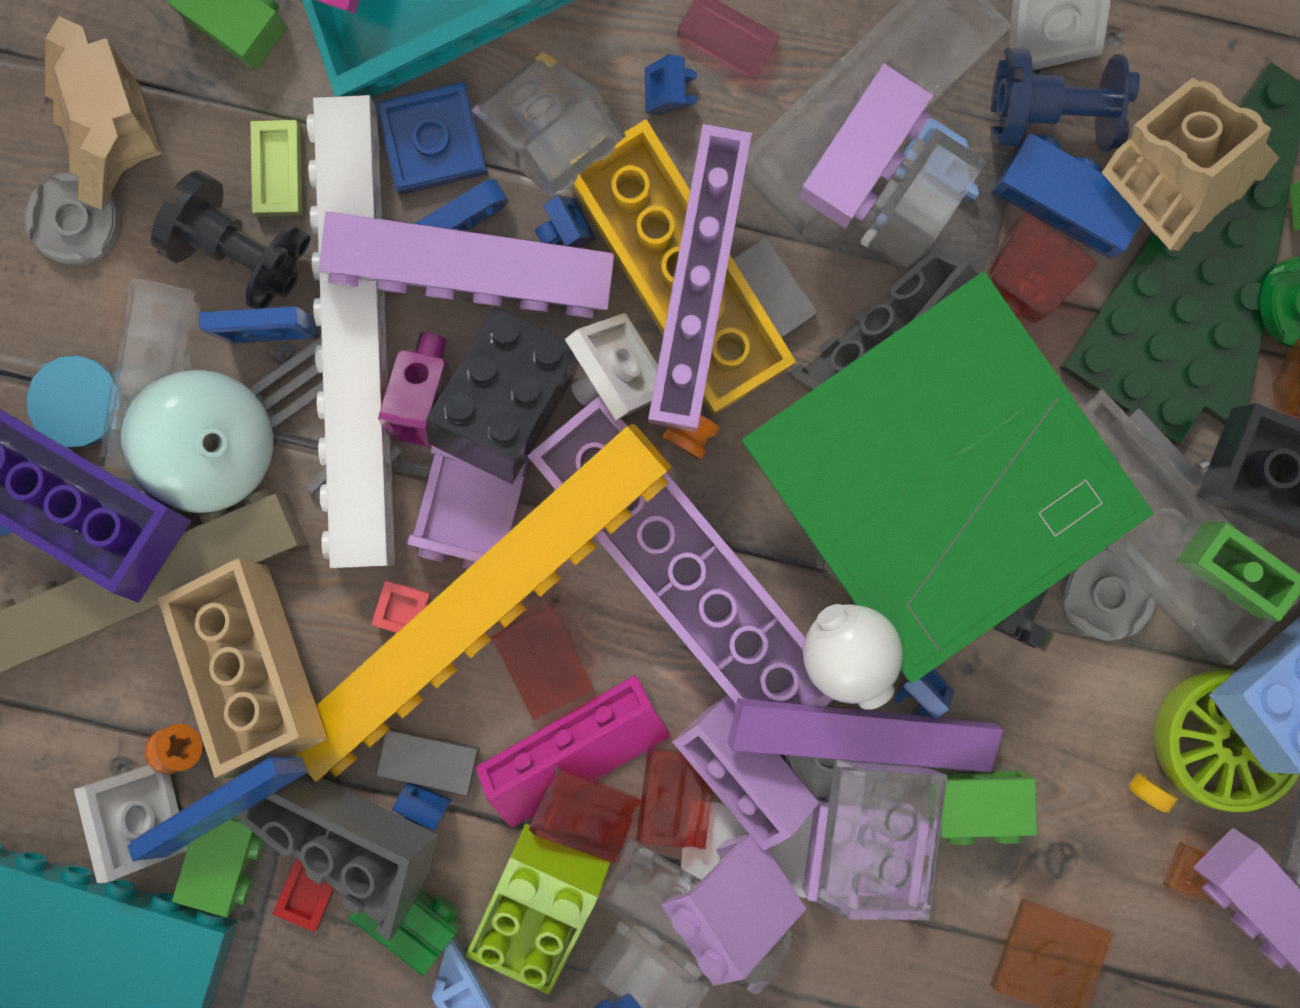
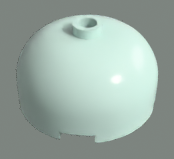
[121,370,273,513]

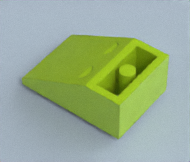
[465,823,610,995]

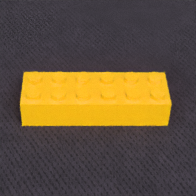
[565,119,796,417]

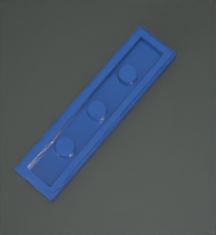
[127,756,308,861]

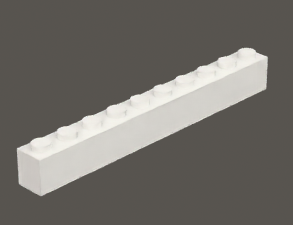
[307,95,395,568]

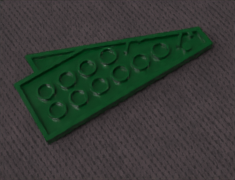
[1059,62,1300,445]

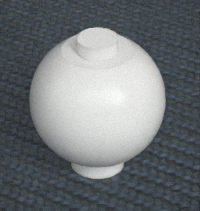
[803,604,903,709]

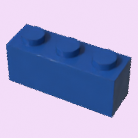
[991,133,1143,259]

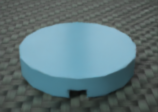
[26,356,124,448]

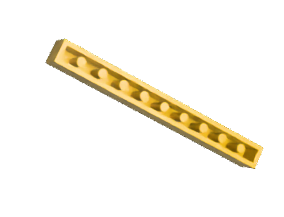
[293,424,673,782]

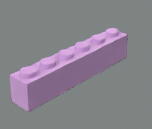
[648,124,752,432]
[319,211,614,319]

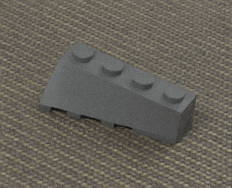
[788,248,978,392]
[238,773,439,941]

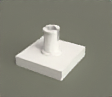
[1009,0,1111,70]
[565,313,658,421]
[74,765,188,883]

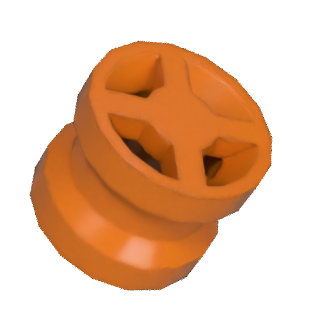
[662,415,720,460]
[145,724,203,774]

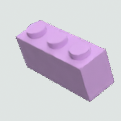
[798,63,933,229]
[673,694,819,851]
[1193,828,1300,974]

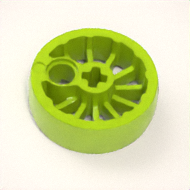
[1153,669,1300,812]

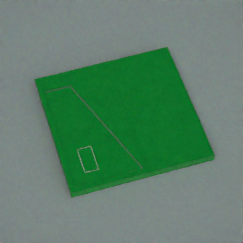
[740,271,1154,684]

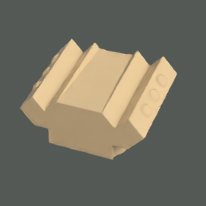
[45,16,162,210]
[1101,77,1279,251]

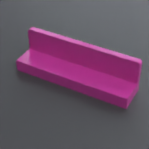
[475,675,670,827]

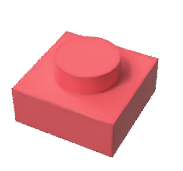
[371,580,432,633]

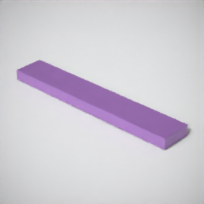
[727,698,1003,772]

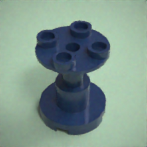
[991,48,1140,151]

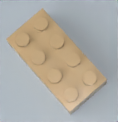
[158,558,327,778]

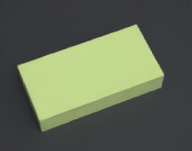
[250,120,303,217]

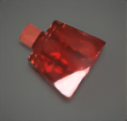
[987,212,1099,324]

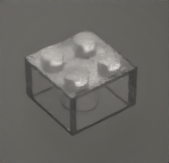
[588,921,710,1008]

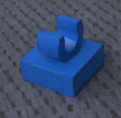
[645,54,697,116]
[535,195,596,248]
[894,669,955,720]
[392,783,451,831]

